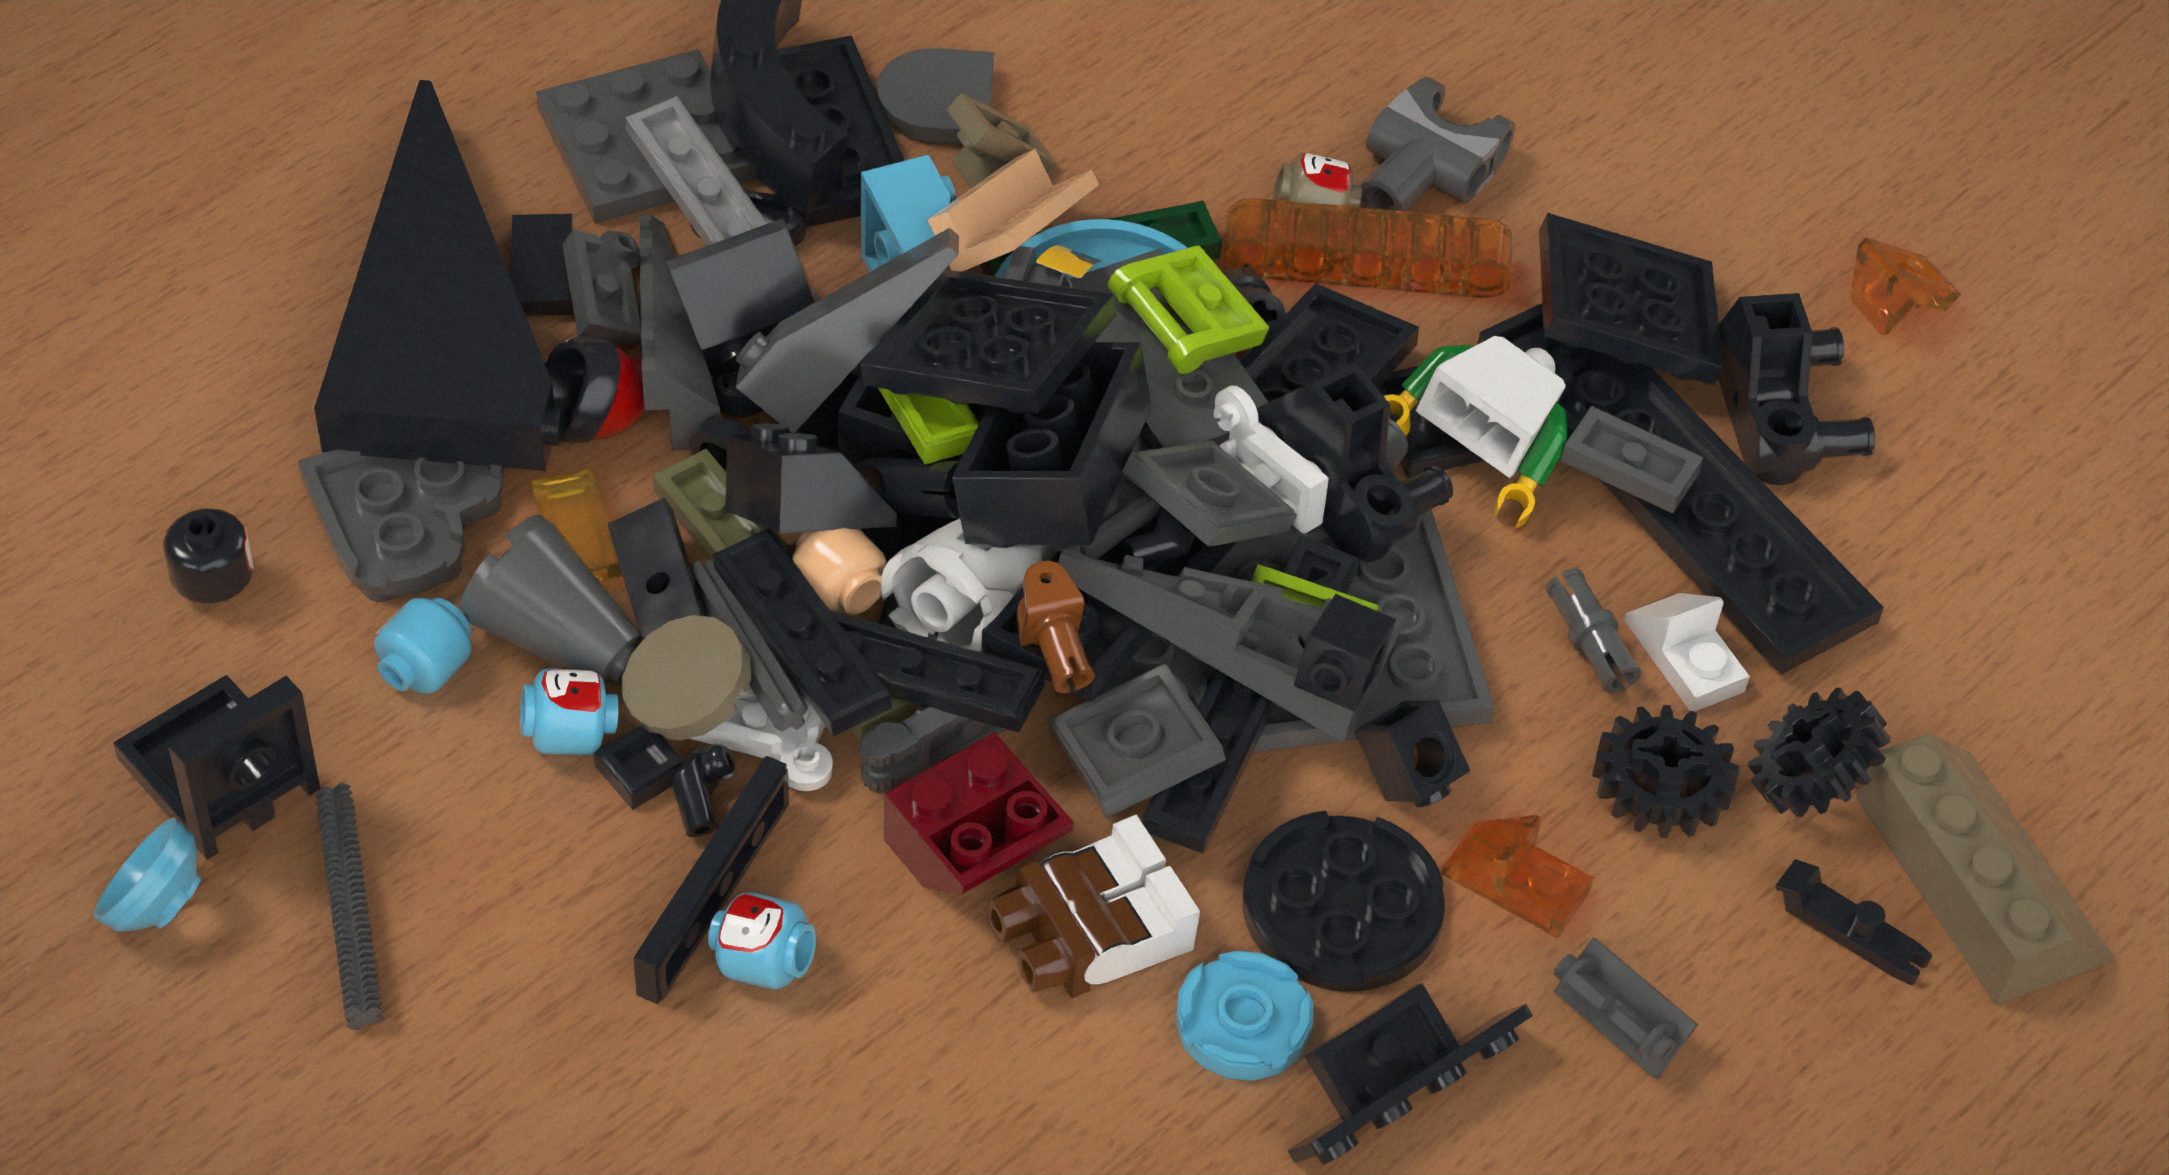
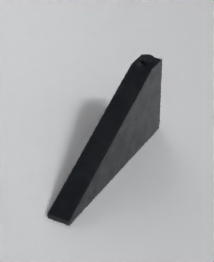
[314,80,565,471]

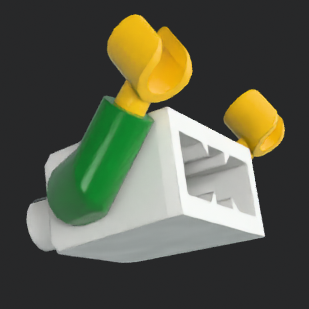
[1384,336,1568,528]

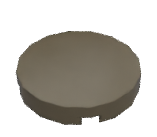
[622,615,751,741]

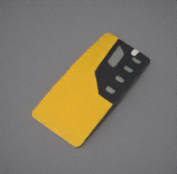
[1036,245,1107,278]

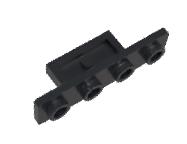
[1287,983,1533,1165]

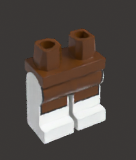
[988,814,1200,998]

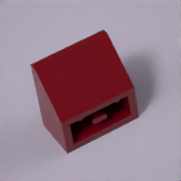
[884,732,1074,894]

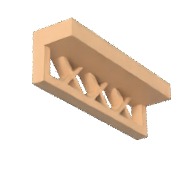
[927,149,1099,272]

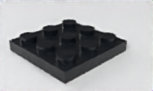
[1539,213,1724,385]
[860,270,1116,414]

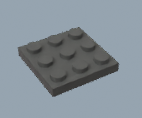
[536,49,758,223]

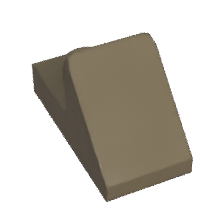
[946,93,1057,188]

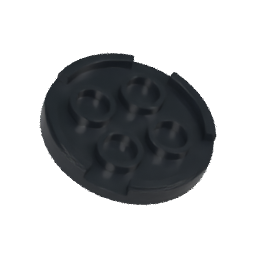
[1242,810,1445,991]

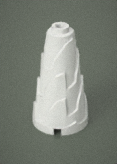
[881,519,1058,653]

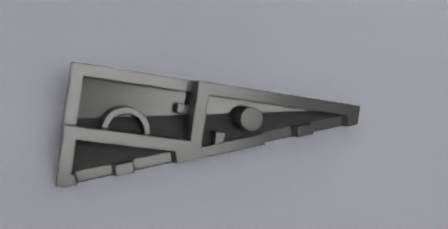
[639,215,720,450]
[1058,546,1405,743]

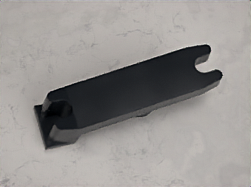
[1775,859,1932,985]

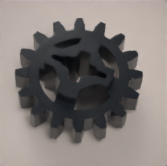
[1748,688,1891,817]
[1592,705,1739,838]

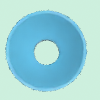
[93,818,201,932]

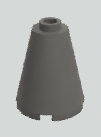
[459,514,642,685]

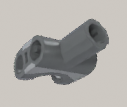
[1360,77,1515,223]

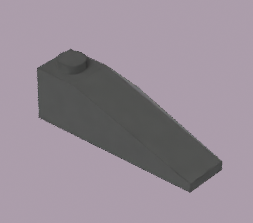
[736,228,959,433]

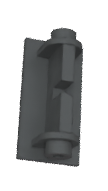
[1553,937,1699,1079]

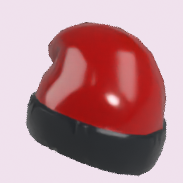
[545,336,645,444]

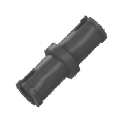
[1546,569,1641,693]

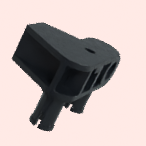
[1718,293,1875,485]
[1257,362,1453,562]

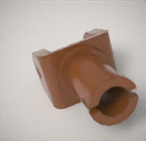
[1016,561,1095,693]

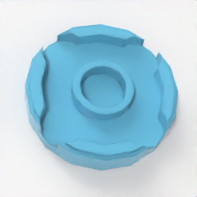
[1175,951,1314,1081]

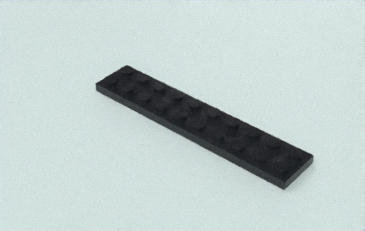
[982,283,1419,702]

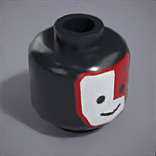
[163,508,254,604]

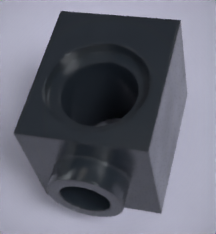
[1294,594,1396,712]
[1354,700,1470,807]

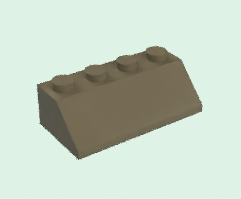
[1857,733,2113,1005]

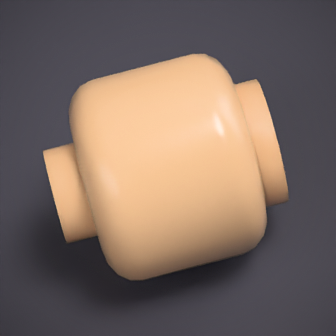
[792,528,887,615]

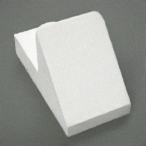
[1624,593,1750,712]

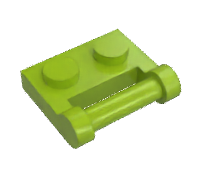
[1107,245,1269,374]

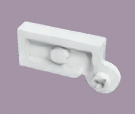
[1214,385,1329,534]
[689,686,833,791]

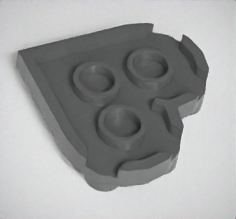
[298,450,504,602]

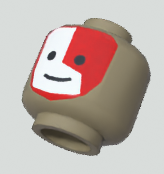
[1272,153,1362,235]

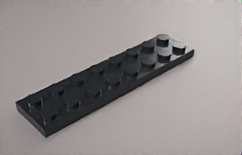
[1477,303,1884,674]

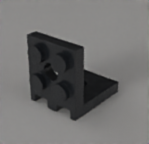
[113,675,321,860]

